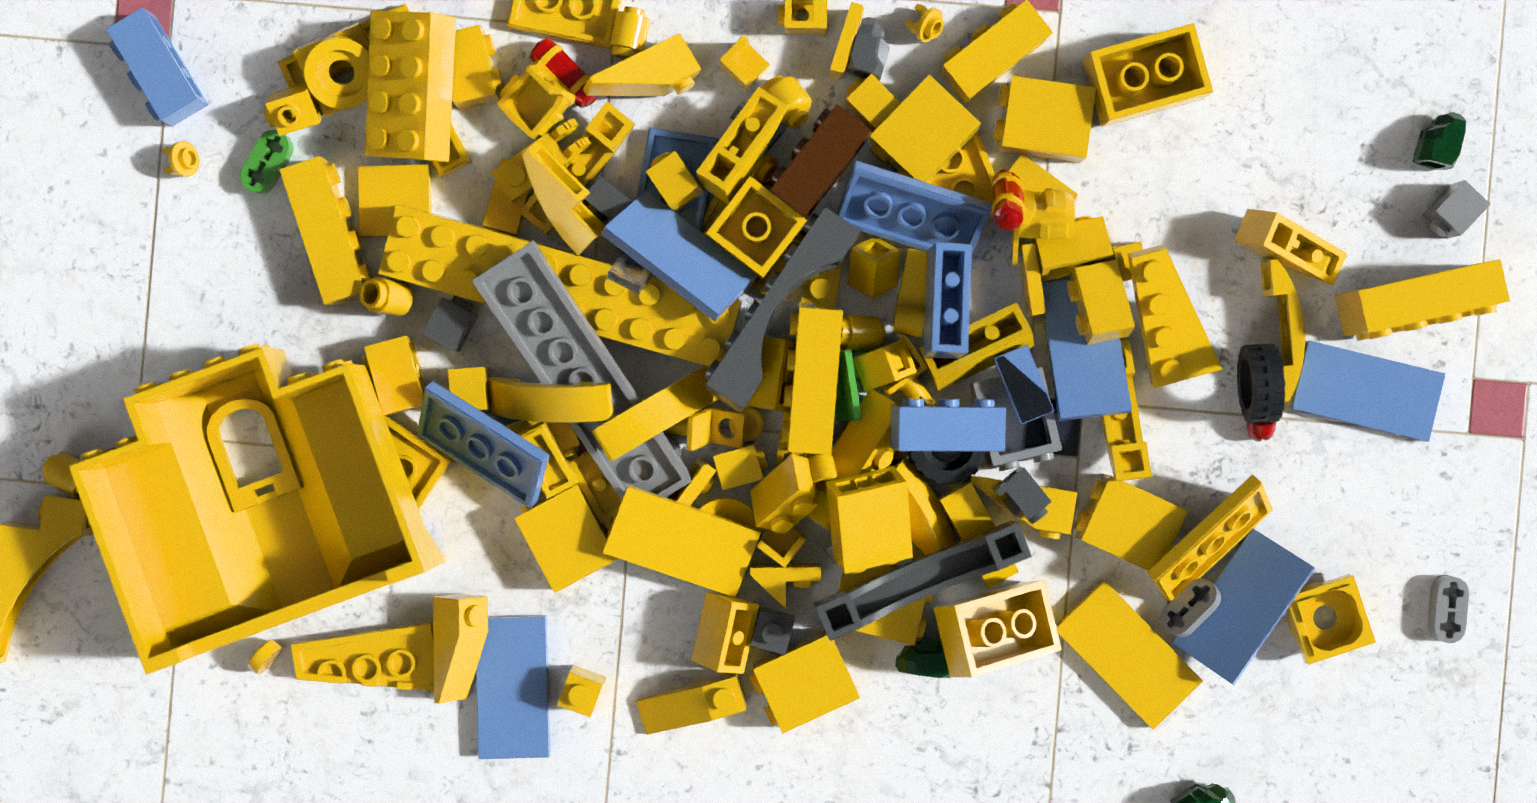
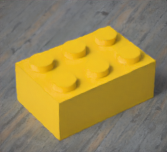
[1083,23,1213,128]
[933,580,1062,678]

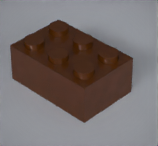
[769,104,872,219]

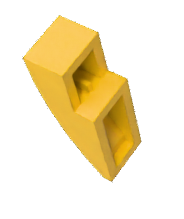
[522,142,605,256]
[894,457,956,555]
[938,481,1019,589]

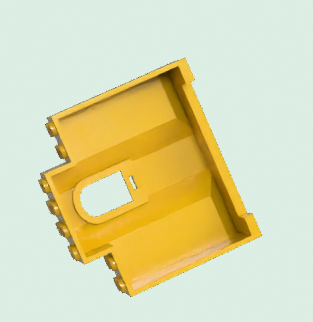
[69,344,446,675]

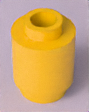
[609,6,651,60]
[359,277,413,316]
[840,315,886,351]
[42,451,82,498]

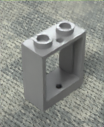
[969,367,1062,471]

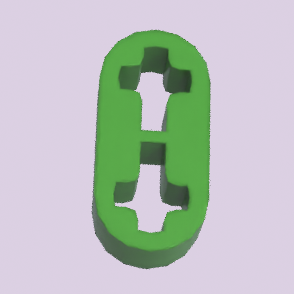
[240,130,294,194]

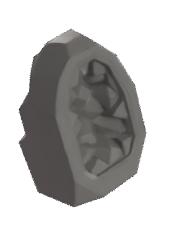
[846,17,890,81]

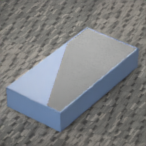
[993,345,1054,425]

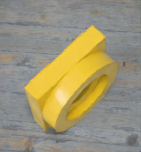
[293,22,369,117]
[1287,574,1376,665]

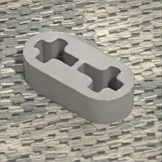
[1428,575,1469,643]
[1160,579,1221,638]

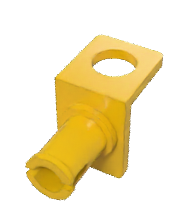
[881,333,935,405]
[663,407,746,451]

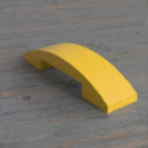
[519,101,635,234]
[1260,259,1305,402]
[1101,339,1152,482]
[592,366,719,462]
[488,377,614,423]

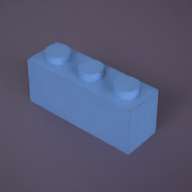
[106,7,209,126]
[923,242,972,359]
[890,398,1006,451]

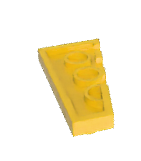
[1127,245,1223,388]
[291,622,434,693]

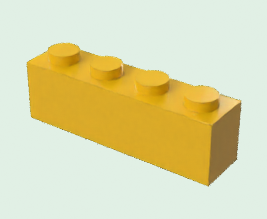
[279,156,373,306]
[781,306,843,455]
[806,389,898,531]

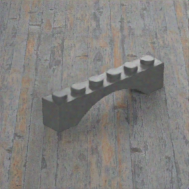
[704,207,861,413]
[814,520,1032,641]

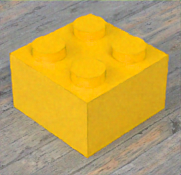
[706,176,807,280]

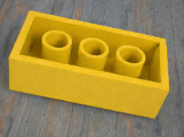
[365,10,456,162]
[1335,259,1510,341]

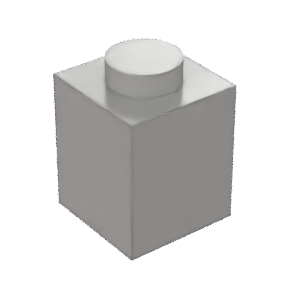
[1422,180,1491,239]

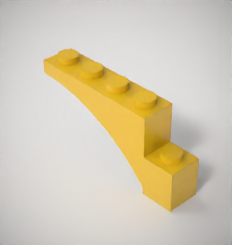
[0,493,93,663]

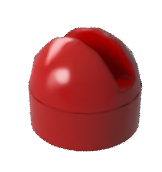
[1246,422,1276,442]

